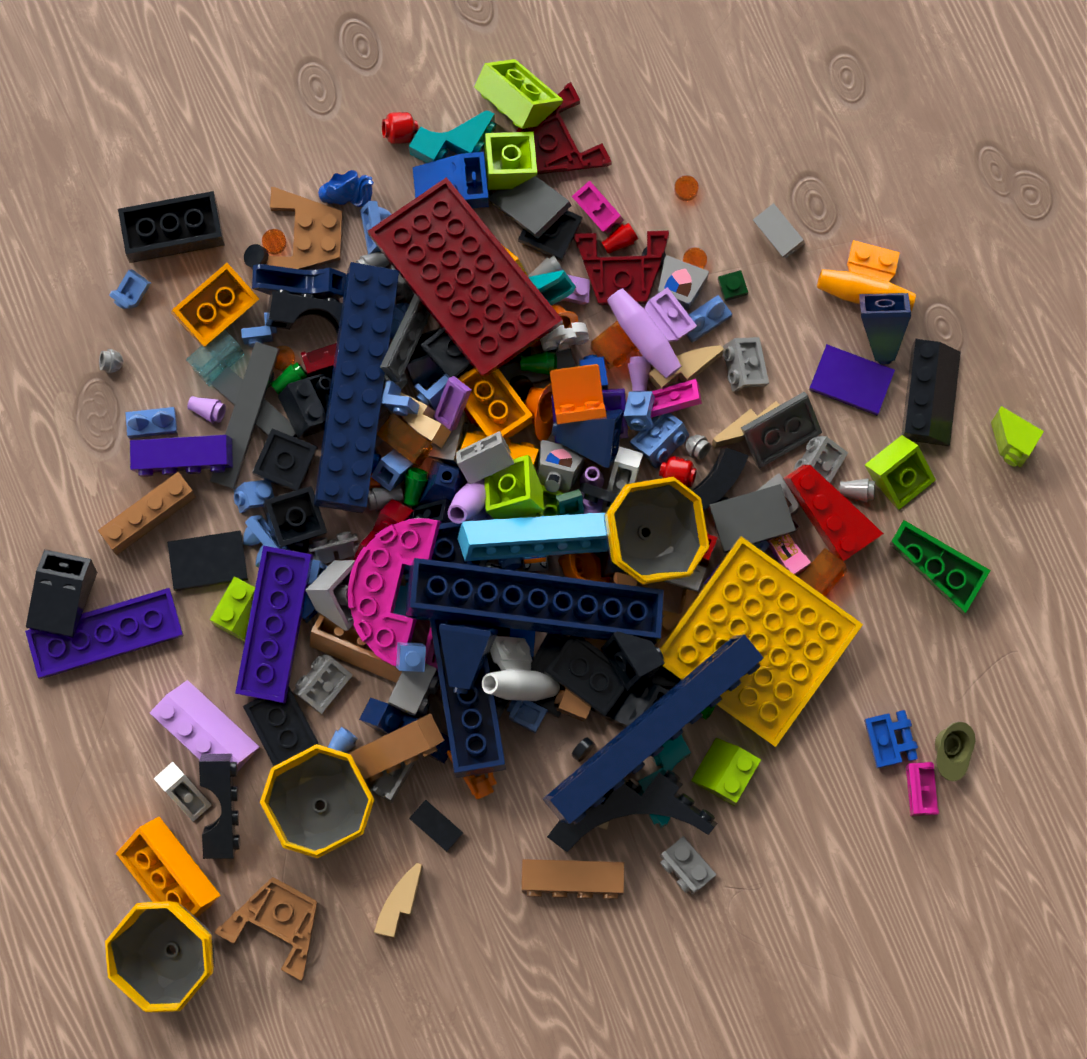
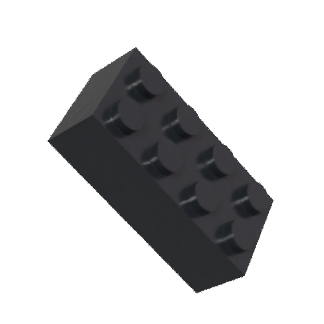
[118,191,225,263]

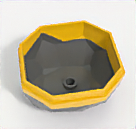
[604,477,709,585]
[260,744,374,859]
[105,901,215,1012]

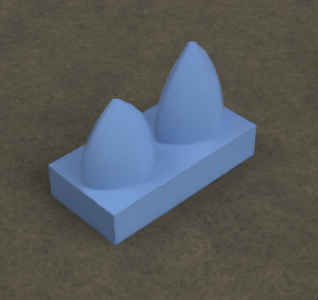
[360,201,392,254]
[687,295,732,343]
[125,407,177,438]
[243,515,290,567]

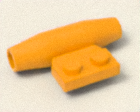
[817,240,916,311]

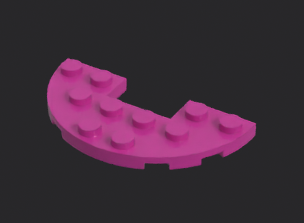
[348,518,441,666]

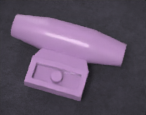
[607,287,697,378]
[448,479,494,524]

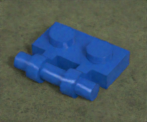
[864,710,918,769]

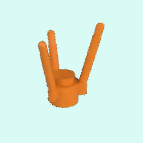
[447,750,497,799]

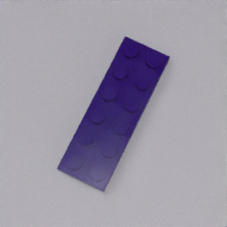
[235,546,313,703]
[25,588,184,679]

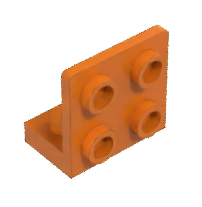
[550,364,606,424]

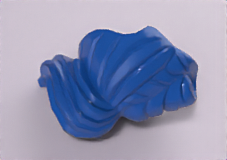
[318,170,374,207]

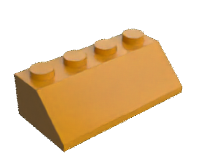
[116,817,221,918]

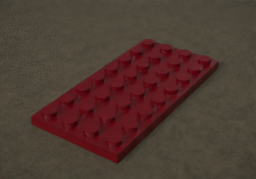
[368,177,563,379]

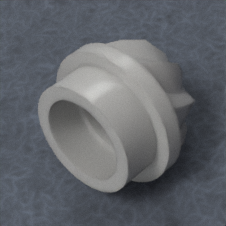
[99,349,123,373]
[685,435,711,460]

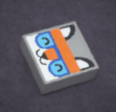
[522,556,549,573]

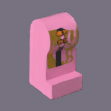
[767,534,811,576]

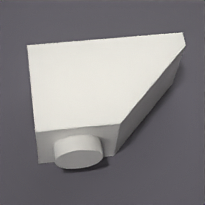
[604,447,643,503]
[154,762,212,822]

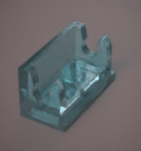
[186,330,245,386]

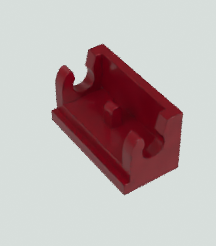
[301,343,337,377]

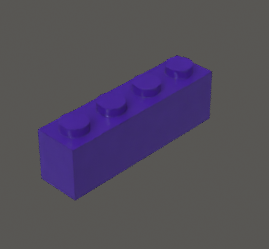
[130,435,233,477]

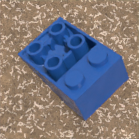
[413,152,489,209]

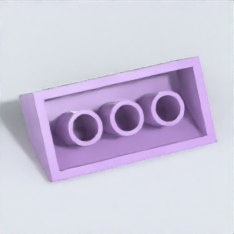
[150,680,260,772]

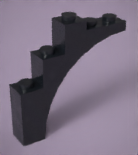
[547,769,718,852]

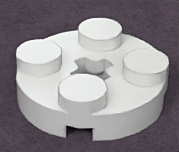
[540,322,590,352]

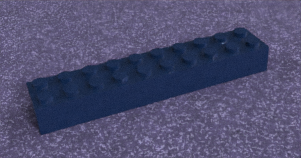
[314,262,399,513]
[430,522,506,778]
[405,558,664,645]
[542,634,764,824]

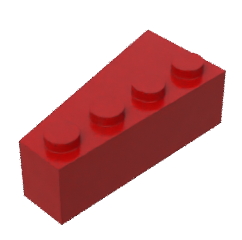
[783,465,884,561]

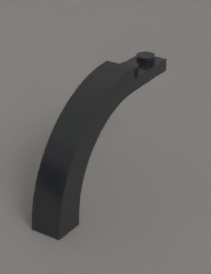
[579,447,749,510]

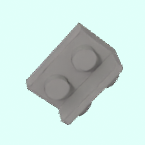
[723,337,769,392]
[794,436,848,483]
[293,654,353,714]
[660,836,716,895]

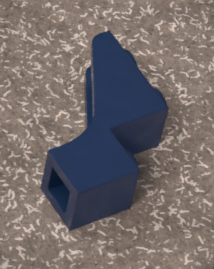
[252,264,346,300]
[359,697,451,764]

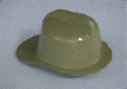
[934,722,976,781]

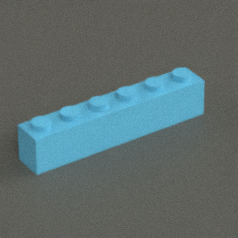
[457,513,608,561]

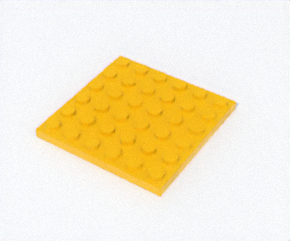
[660,536,863,747]

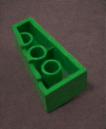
[890,520,991,615]

